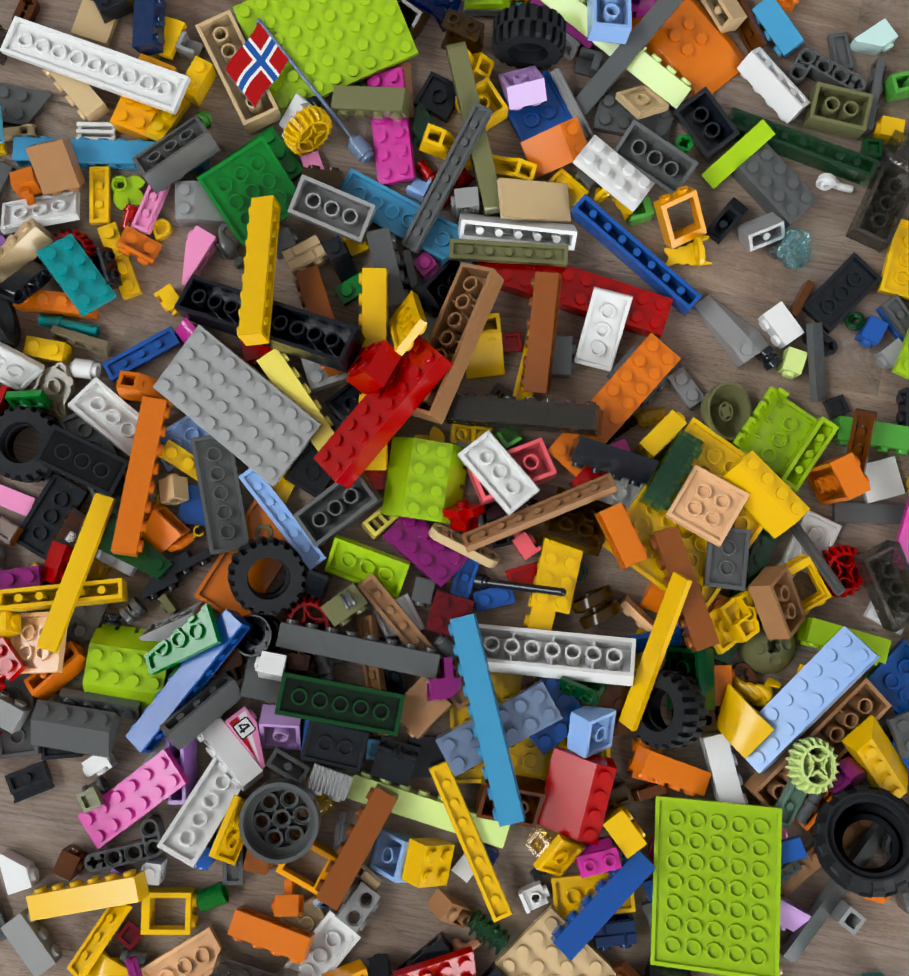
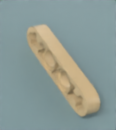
[428,523,500,569]

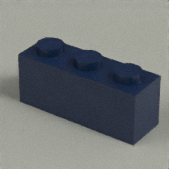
[132,0,166,56]

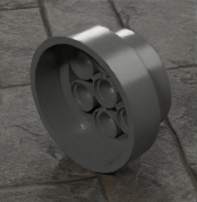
[239,779,321,864]

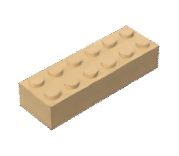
[195,9,282,135]

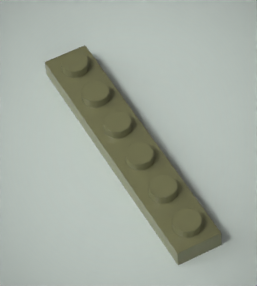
[449,238,568,267]

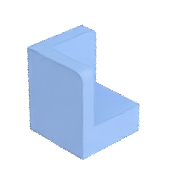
[406,178,432,203]

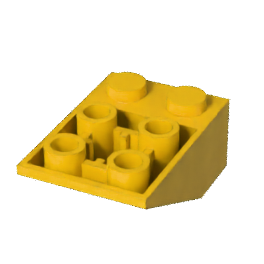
[466,313,505,379]

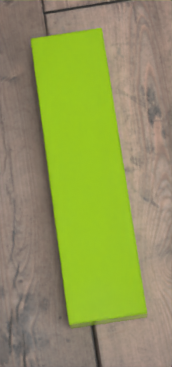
[701,119,775,189]

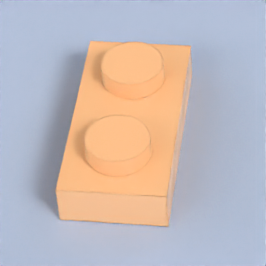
[620,595,655,632]

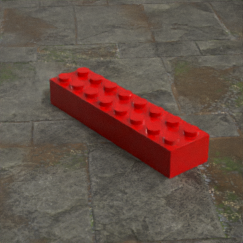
[313,335,454,489]

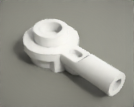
[816,173,854,193]

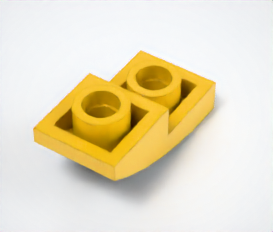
[449,424,492,445]

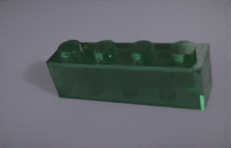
[638,430,703,513]

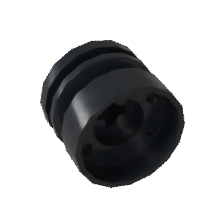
[235,614,281,657]

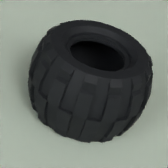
[812,785,909,898]

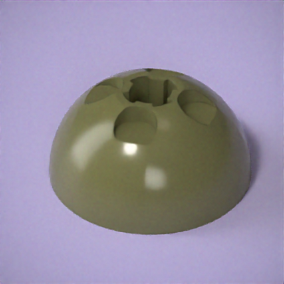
[700,382,752,440]
[736,616,796,674]

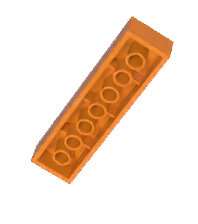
[547,333,681,478]

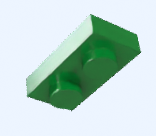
[333,271,362,306]
[4,389,52,410]

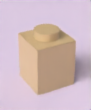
[159,473,189,506]

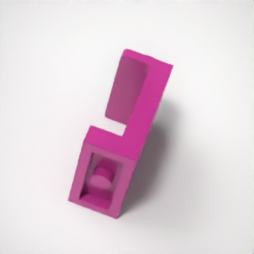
[575,835,622,878]

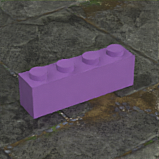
[165,736,198,805]

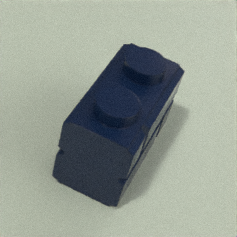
[593,914,637,951]

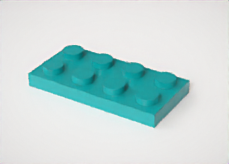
[36,233,117,317]

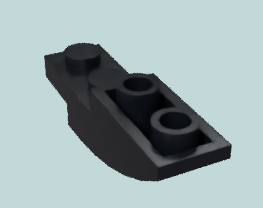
[141,549,215,601]

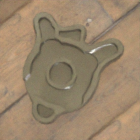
[31,362,75,419]

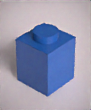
[854,315,889,348]

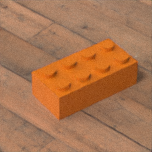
[806,452,872,506]

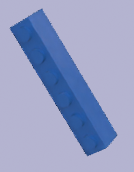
[550,851,656,961]

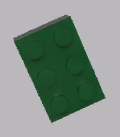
[666,646,716,710]

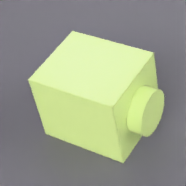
[777,346,808,379]

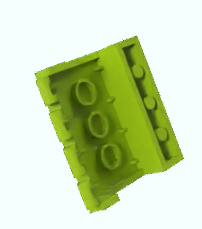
[732,386,839,492]
[381,437,467,525]
[83,624,169,710]

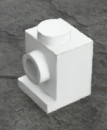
[81,753,119,777]
[141,857,168,886]
[518,880,550,914]

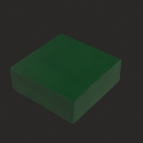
[861,138,883,160]

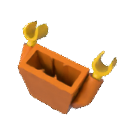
[142,493,206,553]

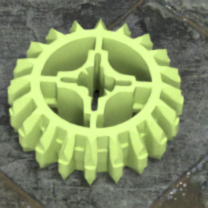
[785,737,840,795]

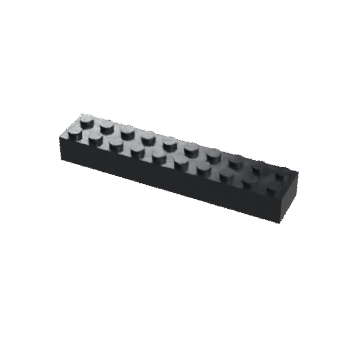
[174,275,366,373]

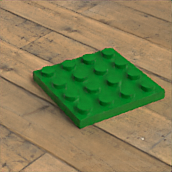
[197,136,296,246]

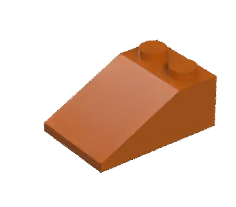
[520,116,587,179]

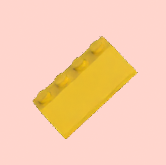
[721,450,810,539]
[841,715,908,799]

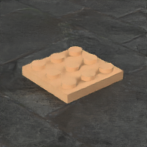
[665,464,750,547]
[9,612,68,674]

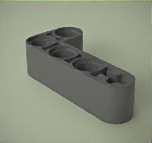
[786,48,866,92]
[84,815,165,872]

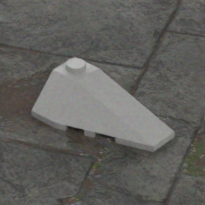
[693,295,769,368]

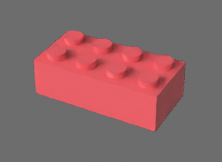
[467,437,557,506]

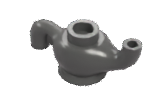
[215,222,244,270]

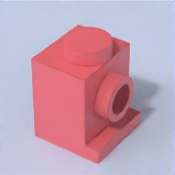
[511,530,541,560]

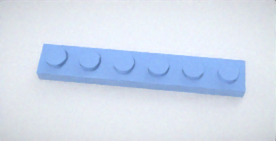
[238,468,327,570]

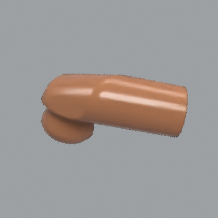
[451,936,482,951]

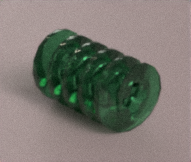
[465,909,510,956]

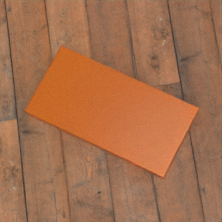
[194,499,290,617]

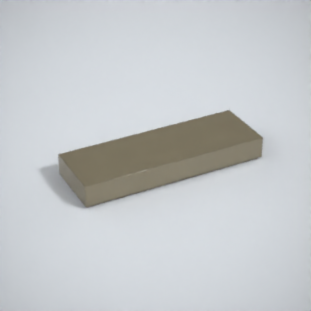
[50,325,113,357]

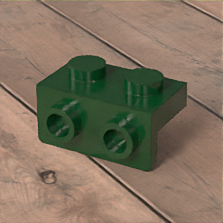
[560,676,607,706]

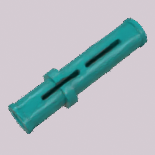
[38,313,100,338]

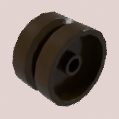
[571,584,622,630]

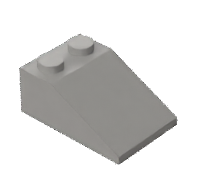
[175,181,228,227]
[139,601,205,641]

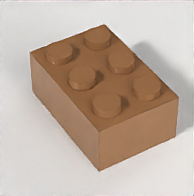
[748,565,806,640]

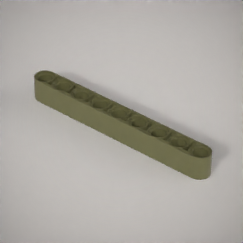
[445,41,500,216]

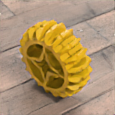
[282,105,333,156]

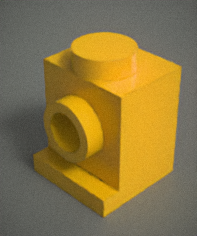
[154,284,180,317]

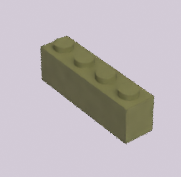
[331,85,412,120]

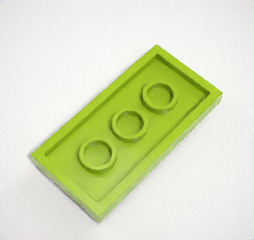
[324,535,411,598]

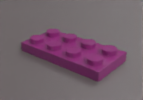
[382,517,468,589]

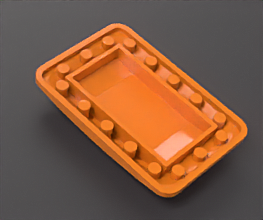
[631,0,745,102]

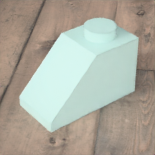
[850,18,898,56]

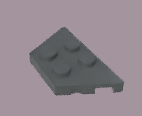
[0,83,54,126]
[35,603,111,642]

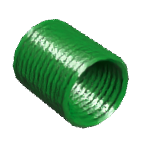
[196,881,229,912]

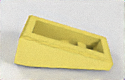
[361,507,400,540]

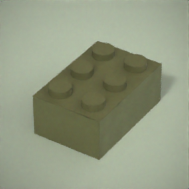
[802,81,874,140]

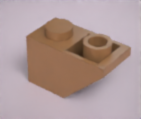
[426,888,475,928]

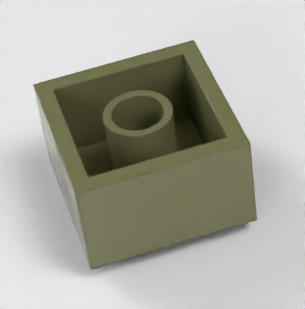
[320,583,370,627]

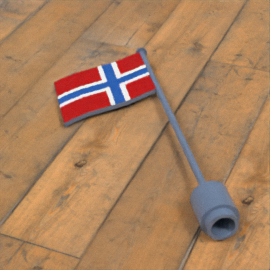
[225,18,375,164]

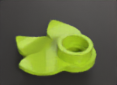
[111,175,146,211]

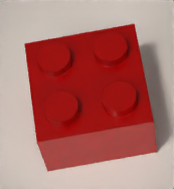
[345,339,402,394]

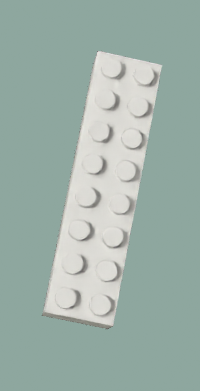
[479,624,636,686]

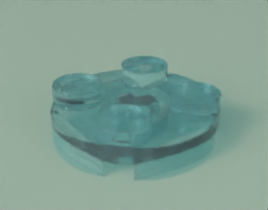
[777,230,811,269]

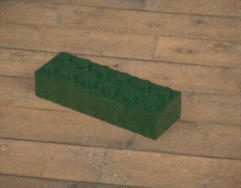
[274,671,405,736]

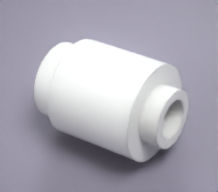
[69,358,101,380]

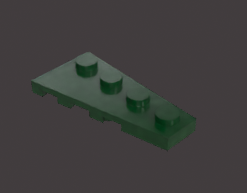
[98,513,173,580]

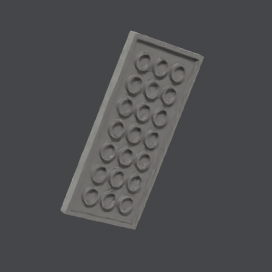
[153,324,323,487]

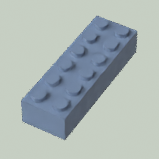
[435,679,563,776]

